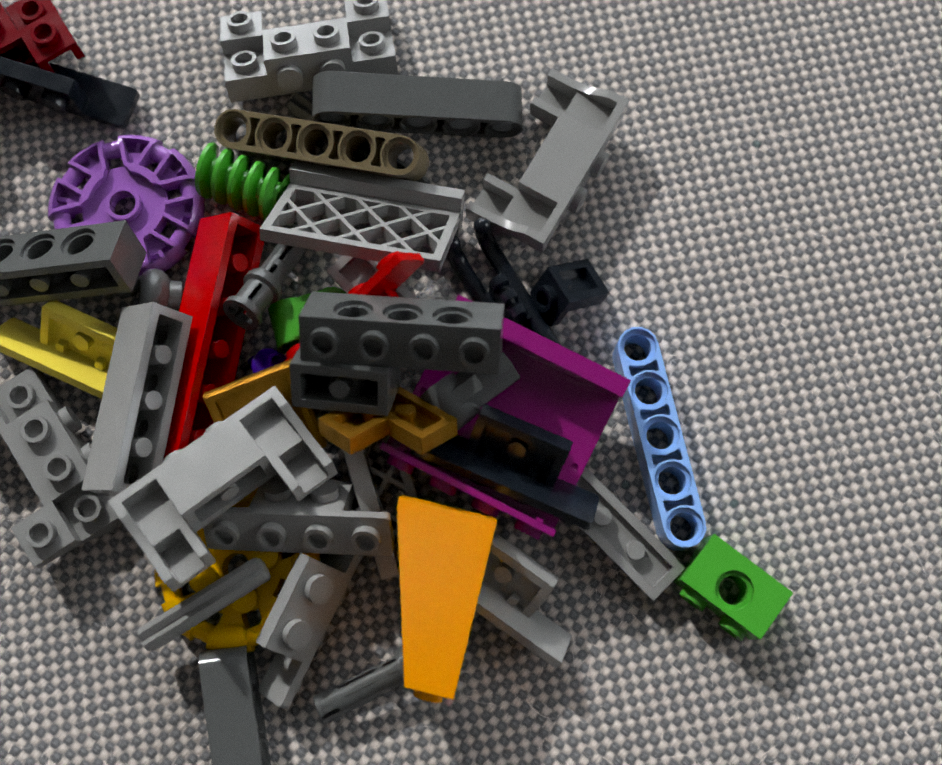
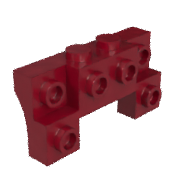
[0,0,85,73]

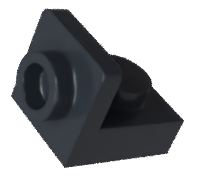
[530,258,610,327]

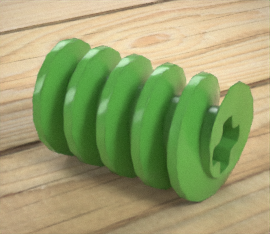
[195,142,290,221]

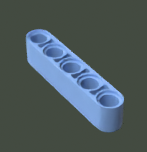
[612,327,706,551]

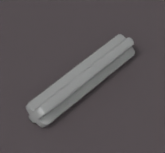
[137,558,271,651]

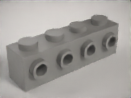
[81,302,193,497]

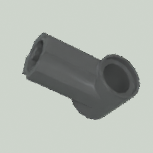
[420,352,520,431]

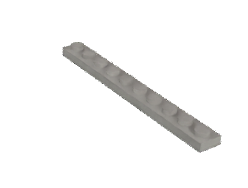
[326,255,686,601]

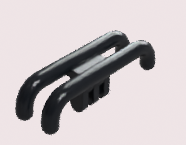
[447,217,562,346]

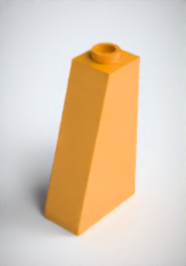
[397,495,497,703]

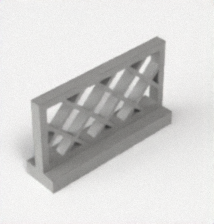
[259,161,465,273]

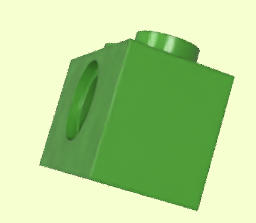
[673,534,793,641]

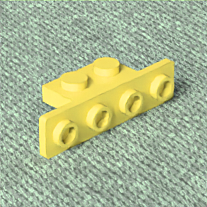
[0,300,117,399]

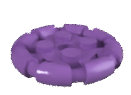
[48,135,205,276]

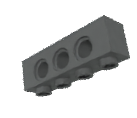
[0,220,147,307]
[298,291,505,375]

